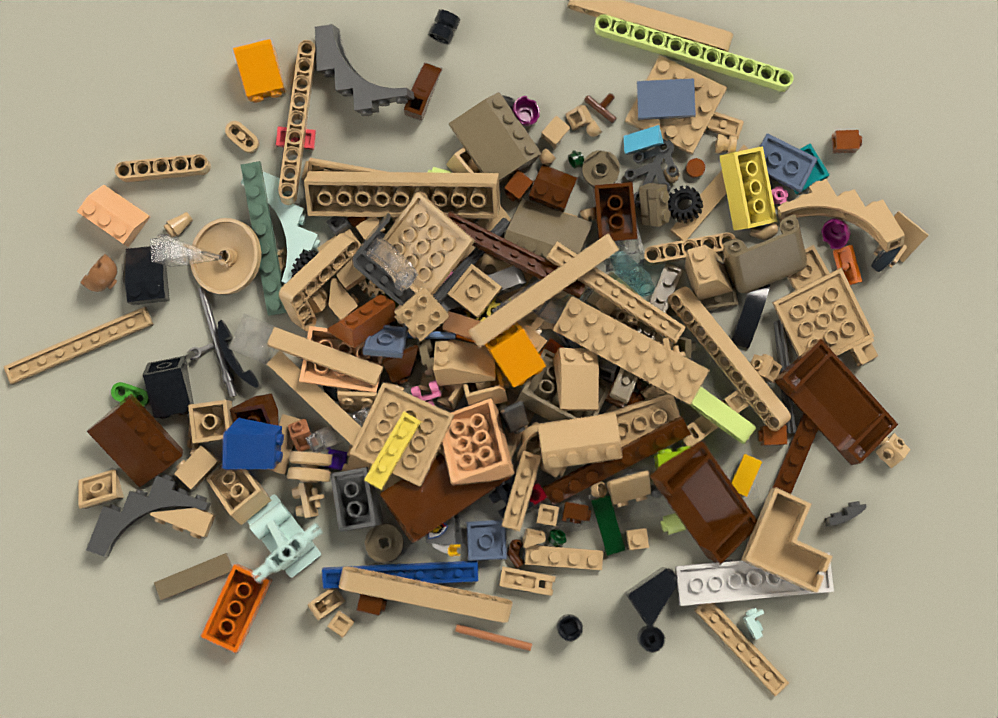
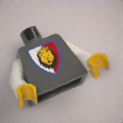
[425,513,462,556]

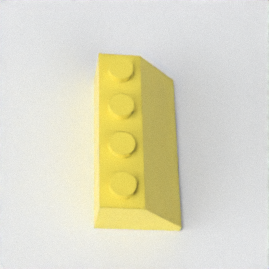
[719,146,777,230]

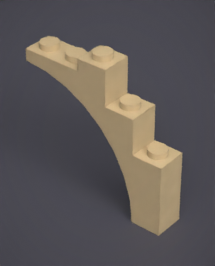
[777,179,905,252]

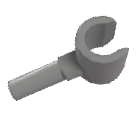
[187,343,215,360]

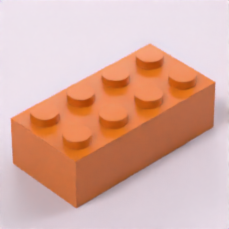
[201,564,273,653]

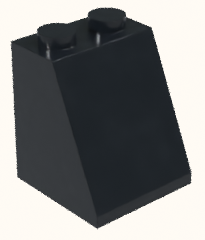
[143,356,194,419]
[624,567,678,628]

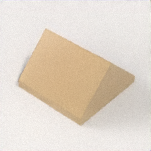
[78,469,124,509]

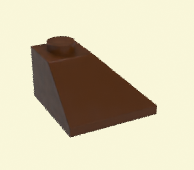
[381,344,420,385]
[230,393,278,425]

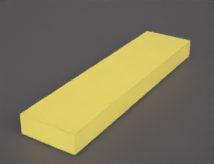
[364,412,421,490]

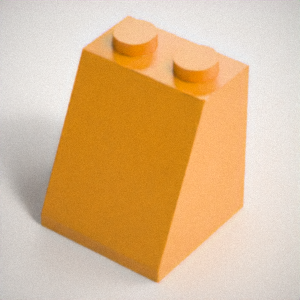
[233,39,286,102]
[484,322,546,387]

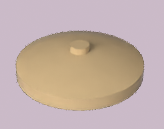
[190,218,261,295]

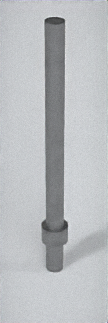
[198,287,237,398]

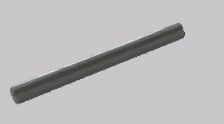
[433,218,510,303]
[774,320,796,434]

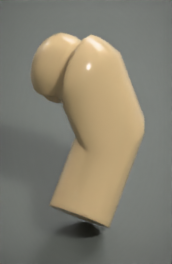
[750,223,778,240]

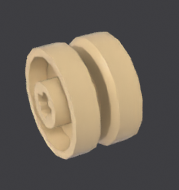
[287,451,332,483]

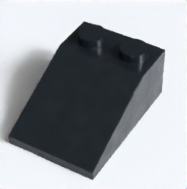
[125,244,170,305]

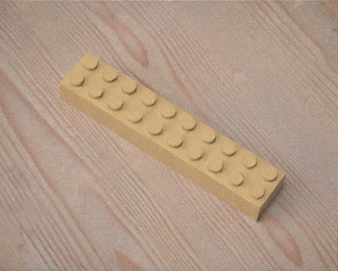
[304,171,500,218]

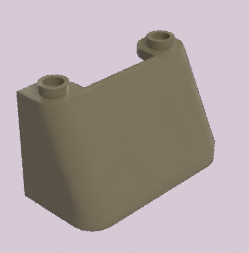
[723,214,807,293]

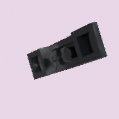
[731,284,771,349]
[218,320,262,389]

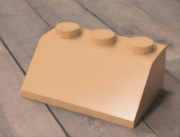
[77,185,150,248]

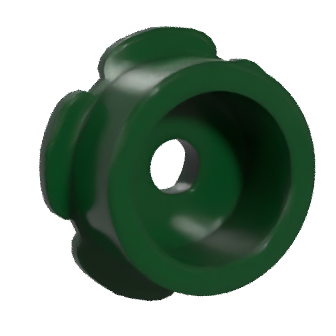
[568,150,584,169]
[548,529,567,547]

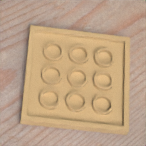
[625,55,727,155]
[372,192,475,296]
[772,268,875,357]
[350,382,455,486]

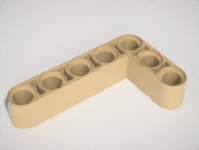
[279,233,359,331]

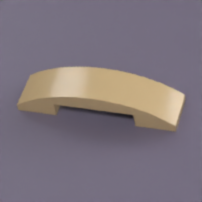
[682,390,750,446]

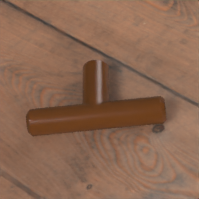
[584,93,617,123]

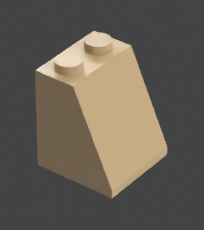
[685,245,733,301]

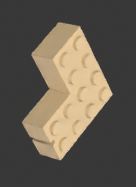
[741,488,833,593]

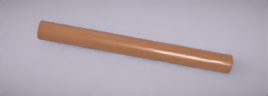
[455,624,532,651]

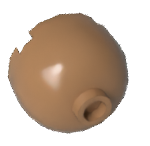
[80,254,118,292]

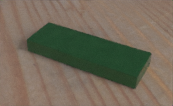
[591,495,625,556]

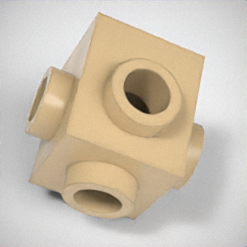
[750,354,782,384]
[875,433,911,469]

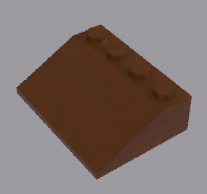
[86,393,183,488]

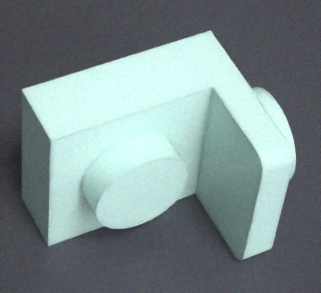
[742,607,764,640]

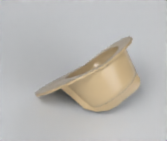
[517,422,541,463]

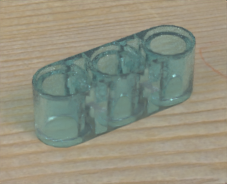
[610,251,655,296]

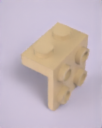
[394,288,449,341]

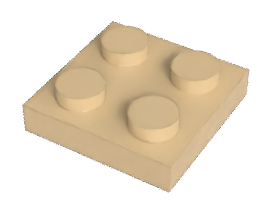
[447,264,502,318]

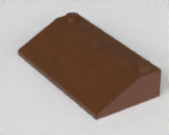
[774,339,898,465]
[649,441,757,565]
[379,453,512,543]

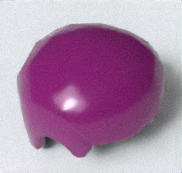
[512,96,540,126]
[821,218,851,249]

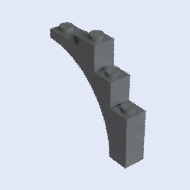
[315,24,414,116]
[86,473,211,557]

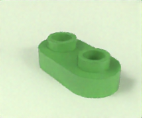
[111,382,149,407]

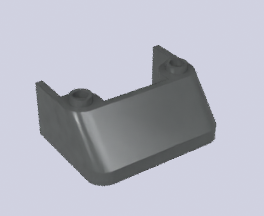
[352,213,416,306]

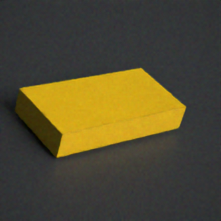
[731,454,762,497]

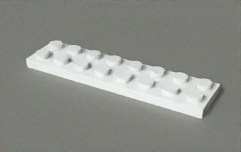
[675,552,834,606]

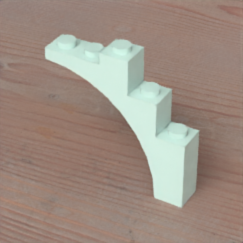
[241,172,321,284]

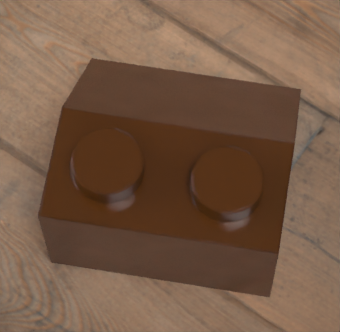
[529,164,578,212]

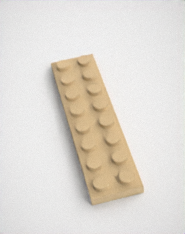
[553,296,709,405]

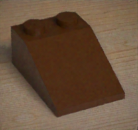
[593,182,638,241]

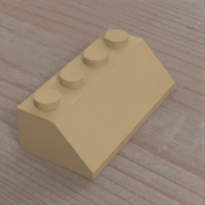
[538,413,622,469]

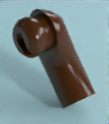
[507,539,524,569]

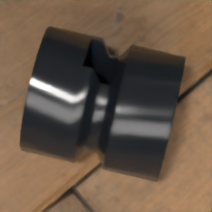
[428,9,461,45]
[557,614,583,641]
[637,625,665,652]

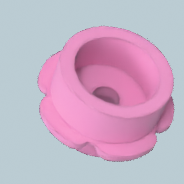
[771,186,788,205]

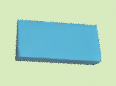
[624,125,664,154]

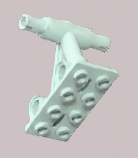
[247,494,323,583]

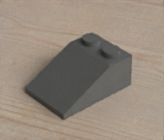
[330,467,384,532]

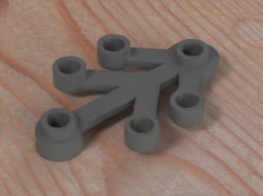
[625,139,679,208]

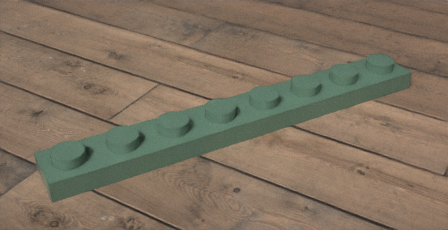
[241,161,287,316]

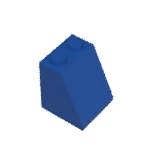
[222,418,284,469]

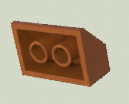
[327,294,396,348]

